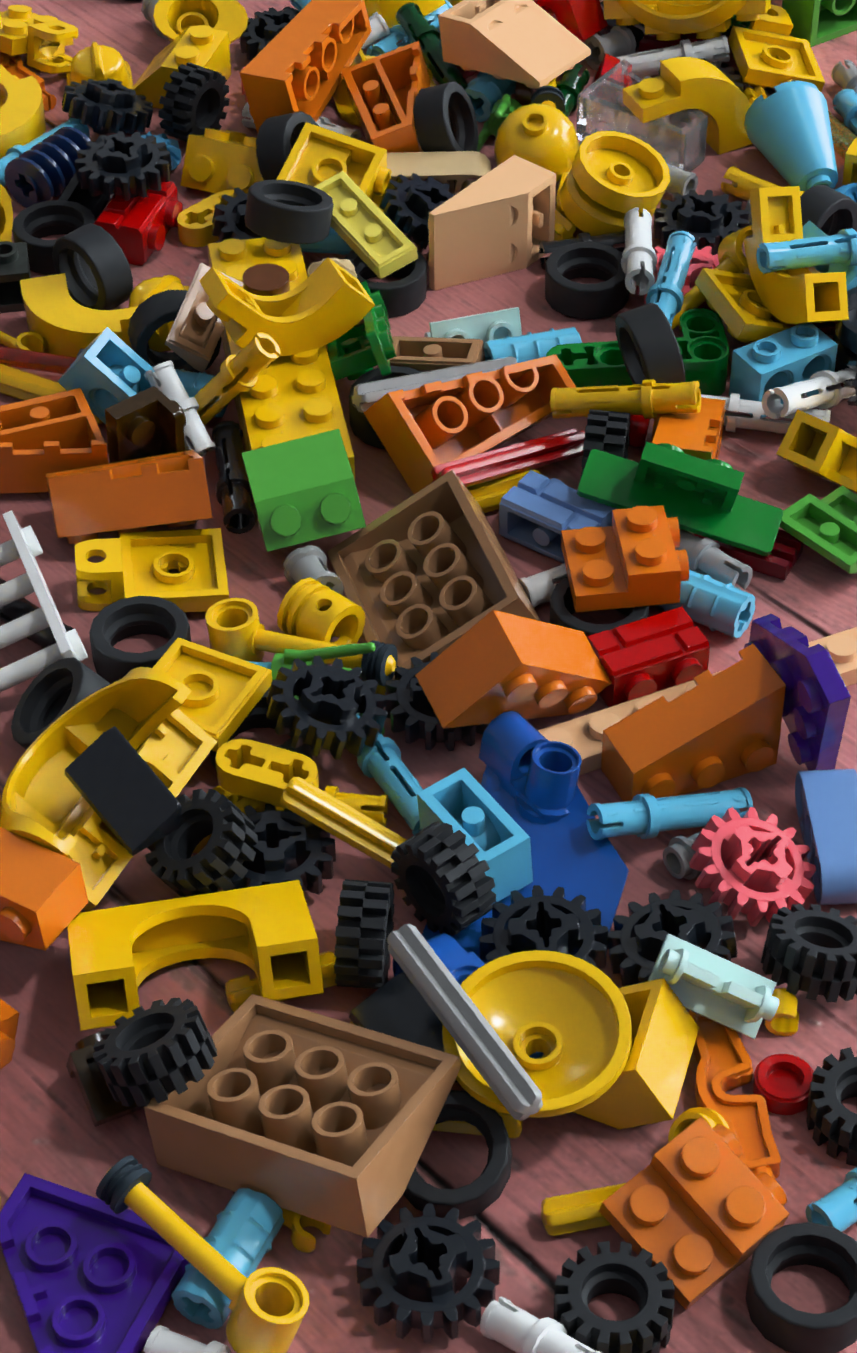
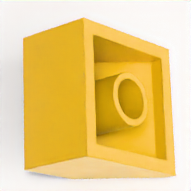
[131,25,231,109]
[542,978,699,1130]

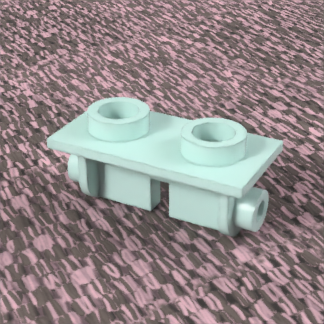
[425,307,522,342]
[648,933,779,1039]

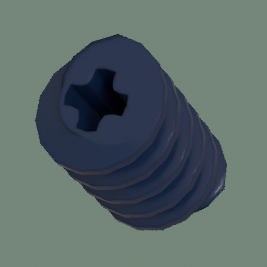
[5,127,91,208]

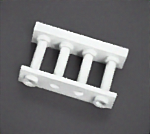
[0,510,88,692]

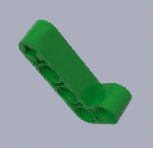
[546,308,729,396]

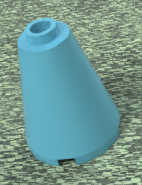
[744,80,838,191]

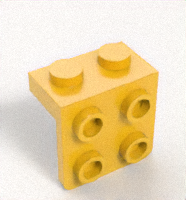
[180,128,291,194]

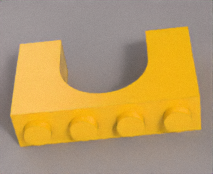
[67,880,324,1031]

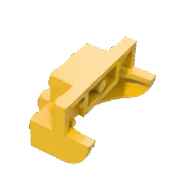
[603,0,771,41]
[0,667,217,912]

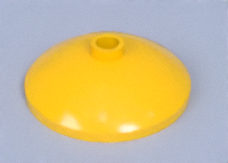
[442,950,632,1118]

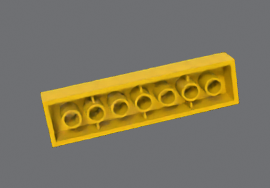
[208,237,355,479]

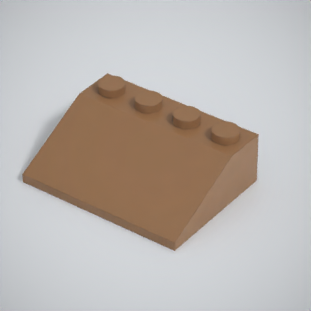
[327,470,540,680]
[144,994,461,1238]

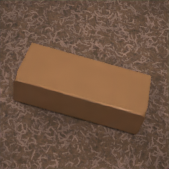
[164,263,244,373]
[389,336,485,370]

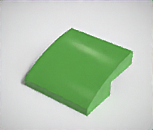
[779,485,857,574]

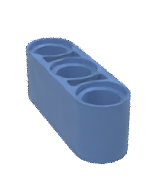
[795,768,857,905]

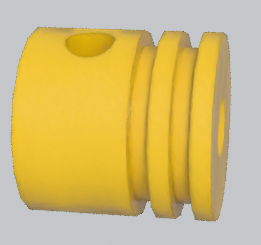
[277,577,365,645]

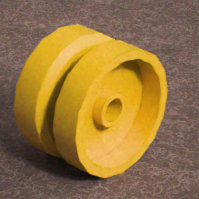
[559,131,670,236]

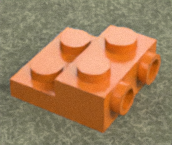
[561,505,689,613]
[599,1117,790,1310]

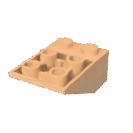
[438,0,591,88]
[428,155,556,291]

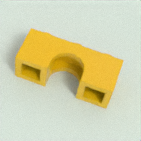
[776,409,857,493]

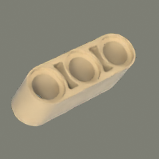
[375,151,491,195]

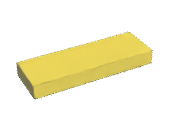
[314,171,418,280]

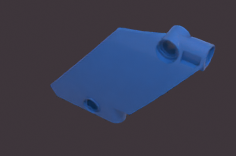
[393,711,629,1059]

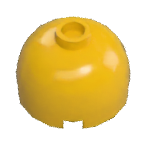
[494,103,579,182]

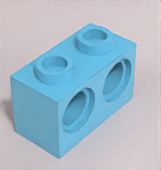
[729,323,838,418]

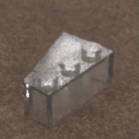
[576,59,708,172]

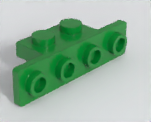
[327,281,396,381]
[577,441,783,556]

